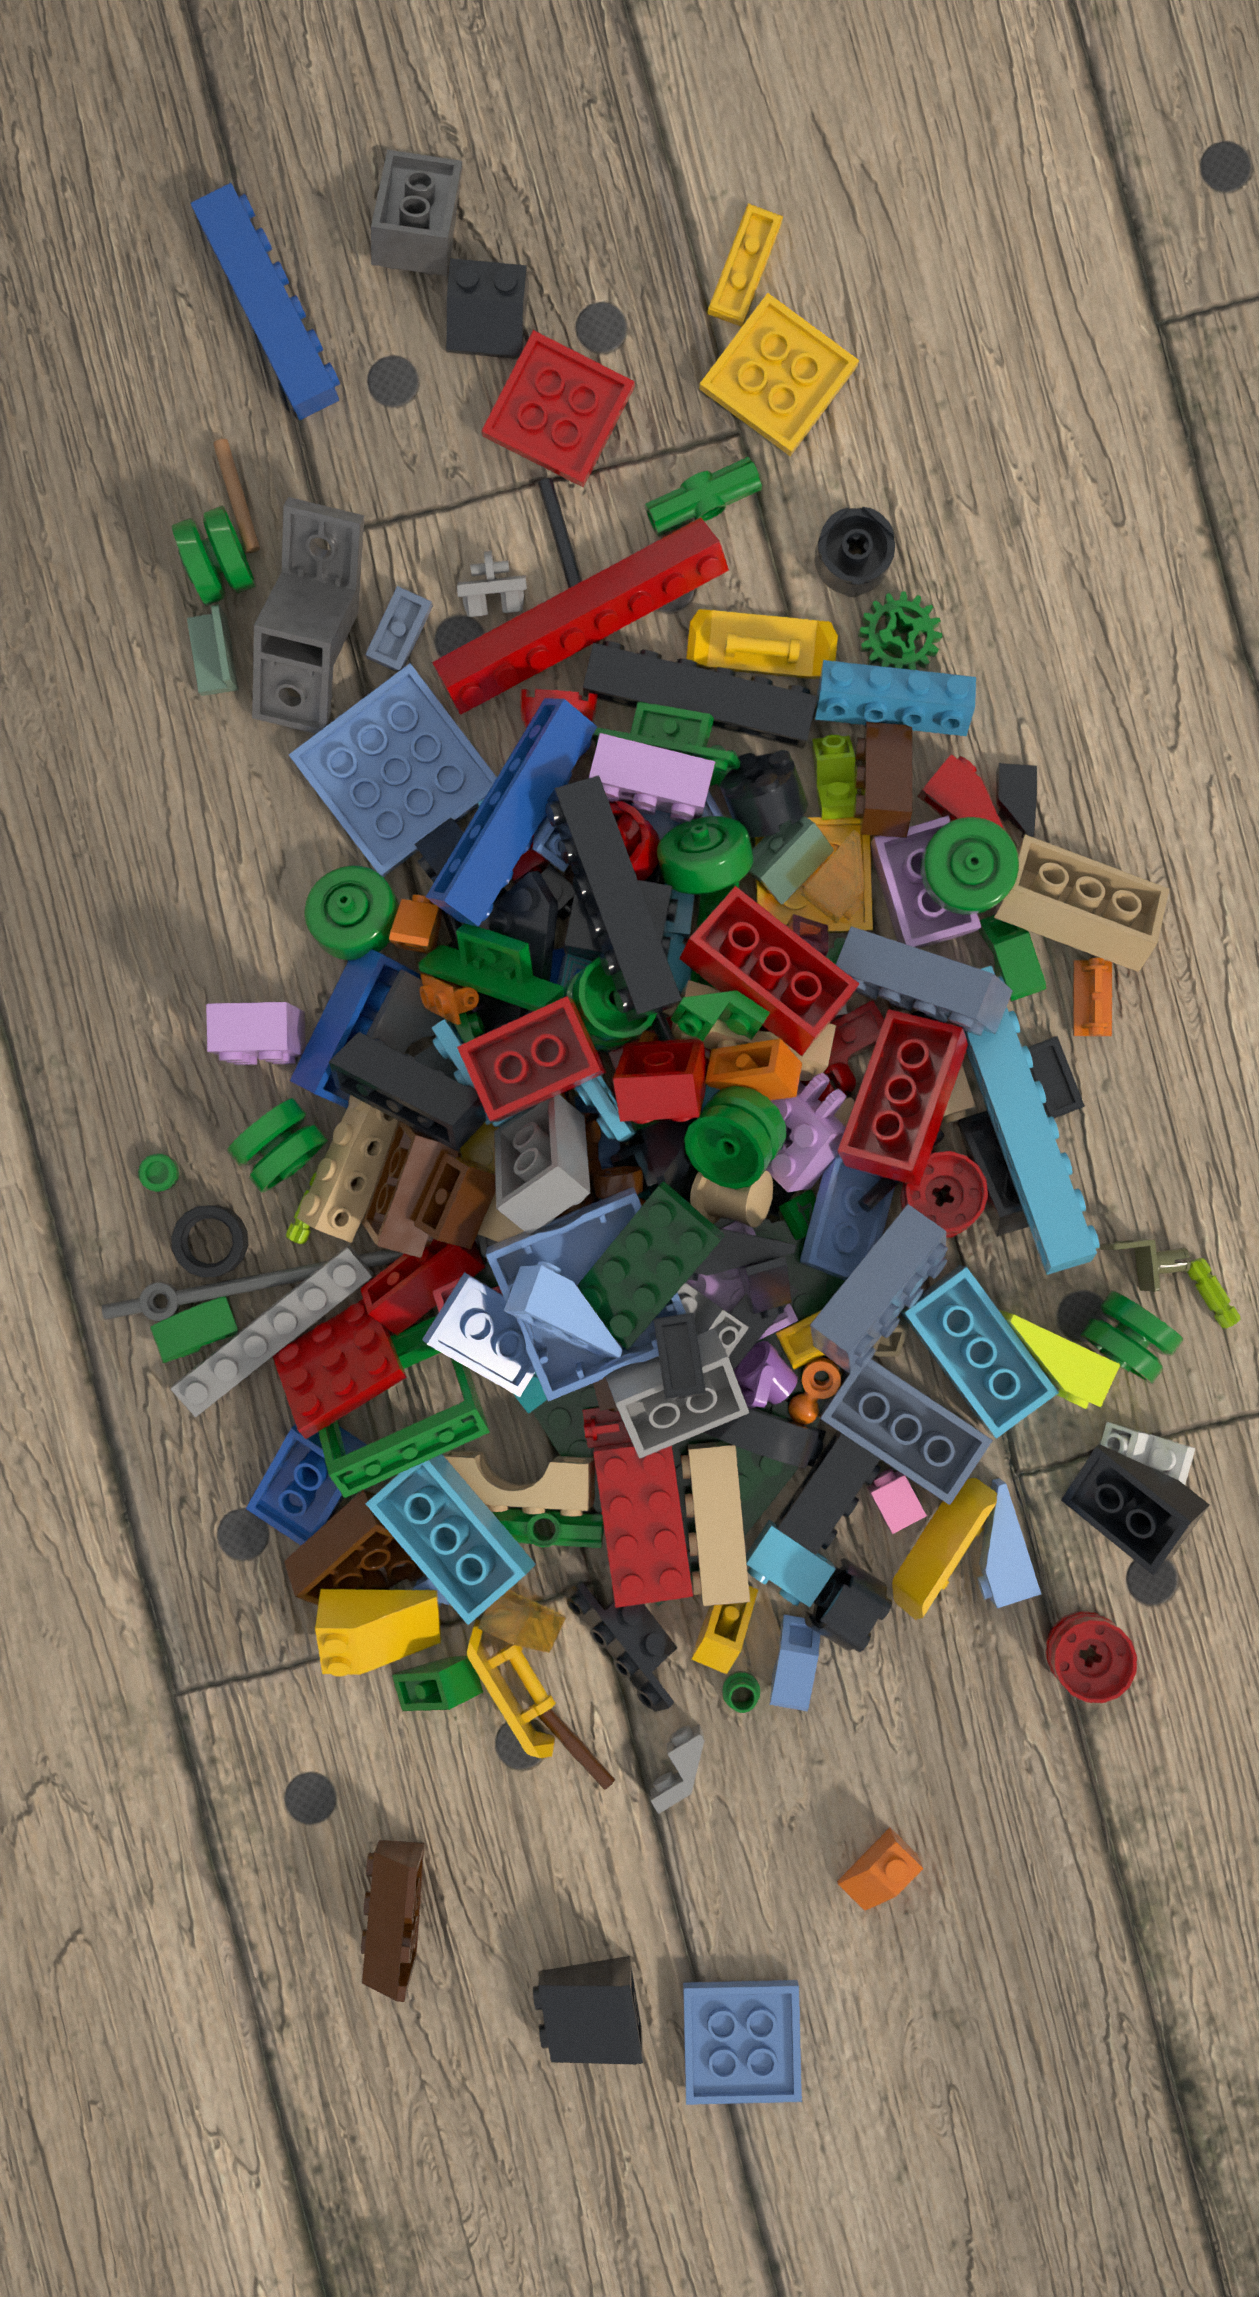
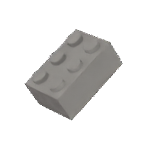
[494,1095,590,1235]
[605,1328,749,1459]

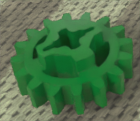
[858,591,943,670]

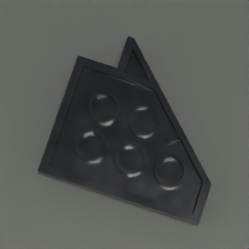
[447,871,558,1036]

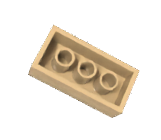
[994,834,1169,972]

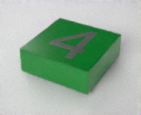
[778,1189,816,1240]

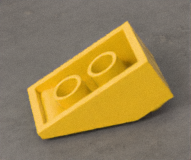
[315,1589,441,1677]

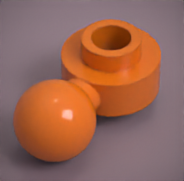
[788,1358,841,1425]

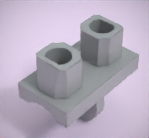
[457,551,527,617]

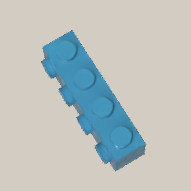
[815,660,976,736]

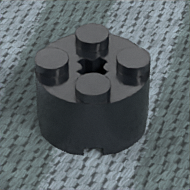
[814,507,895,597]
[720,750,808,837]
[805,1558,892,1652]

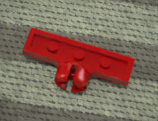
[799,1000,884,1103]

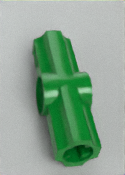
[645,457,762,537]
[492,1508,604,1548]

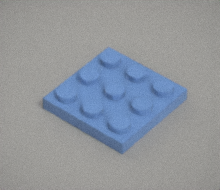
[683,1980,802,2105]

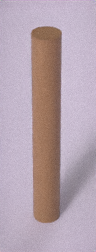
[213,439,260,553]

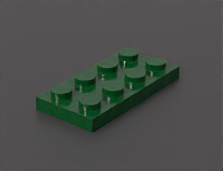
[577,1181,726,1350]

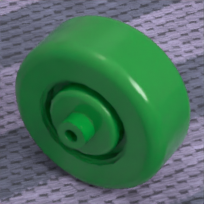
[657,816,753,895]
[921,817,1019,915]
[304,865,399,961]

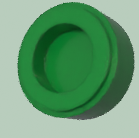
[138,1154,179,1192]

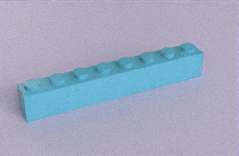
[957,966,1100,1275]

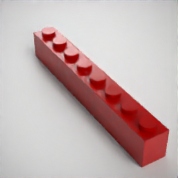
[432,518,729,715]

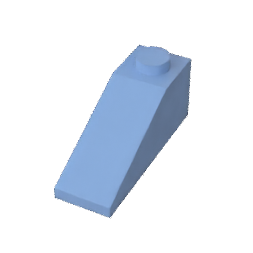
[504,1261,623,1358]
[977,1478,1041,1608]

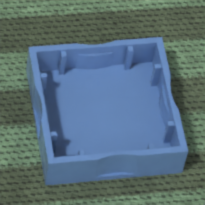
[486,1187,686,1402]

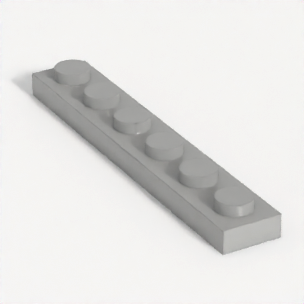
[171,1245,373,1418]

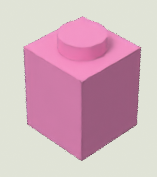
[867,1469,927,1534]

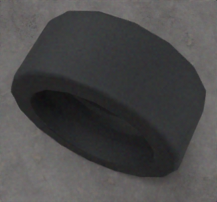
[171,1205,248,1278]

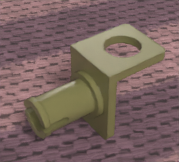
[1099,1239,1191,1292]

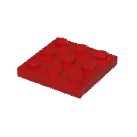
[481,330,635,487]
[272,1299,407,1439]

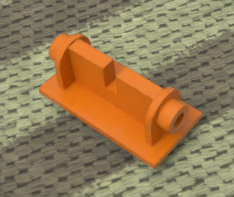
[1073,958,1112,1037]
[419,973,479,1025]

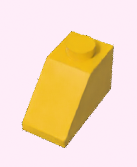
[691,1586,759,1674]

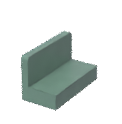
[187,604,239,696]
[748,815,834,904]

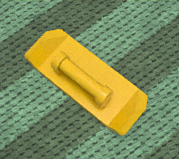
[686,609,838,679]
[892,1478,997,1620]
[467,1619,556,1758]

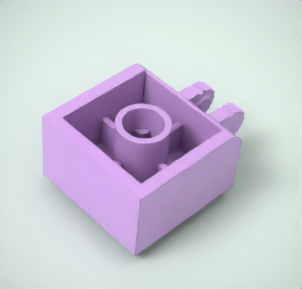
[766,1073,846,1192]

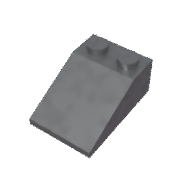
[371,150,462,276]

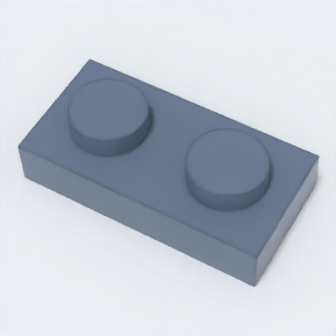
[365,586,433,672]

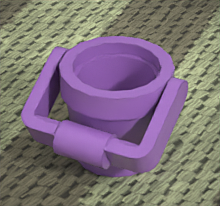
[734,1341,797,1408]

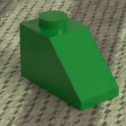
[392,1656,483,1711]

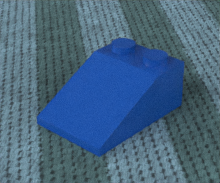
[246,1423,367,1546]

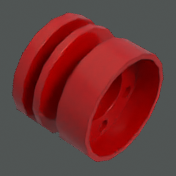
[900,1151,988,1238]
[1045,1611,1137,1703]

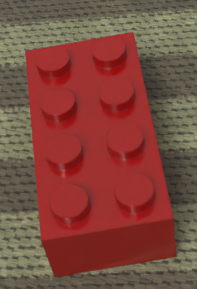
[679,886,859,1056]
[838,1009,968,1186]
[593,1442,693,1608]

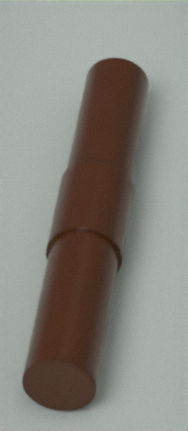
[538,1708,615,1790]

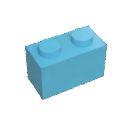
[746,1520,836,1607]

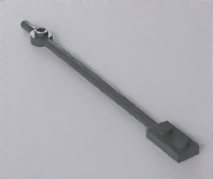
[102,1234,498,1321]

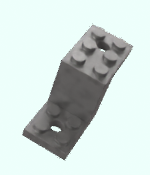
[252,497,364,734]

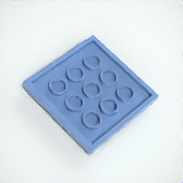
[289,663,497,877]

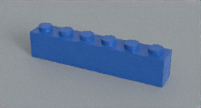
[190,183,340,421]
[426,698,597,927]

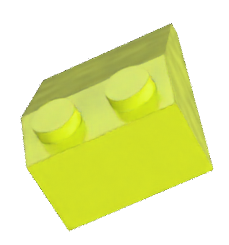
[999,1310,1120,1409]

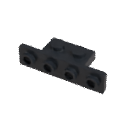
[562,1581,678,1712]

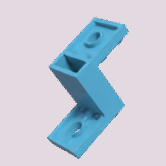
[432,1019,639,1142]

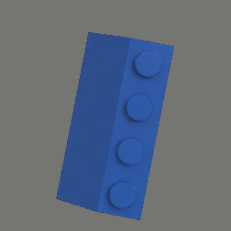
[290,950,421,1109]

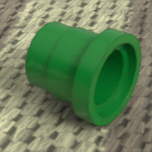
[722,1671,760,1713]

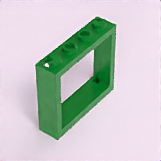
[318,1316,490,1498]

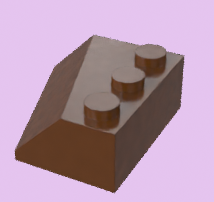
[284,1490,424,1606]
[361,1840,424,2002]

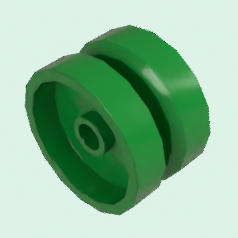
[171,505,256,606]
[560,957,657,1051]
[685,1086,786,1189]
[227,1098,328,1193]
[1080,1290,1184,1384]

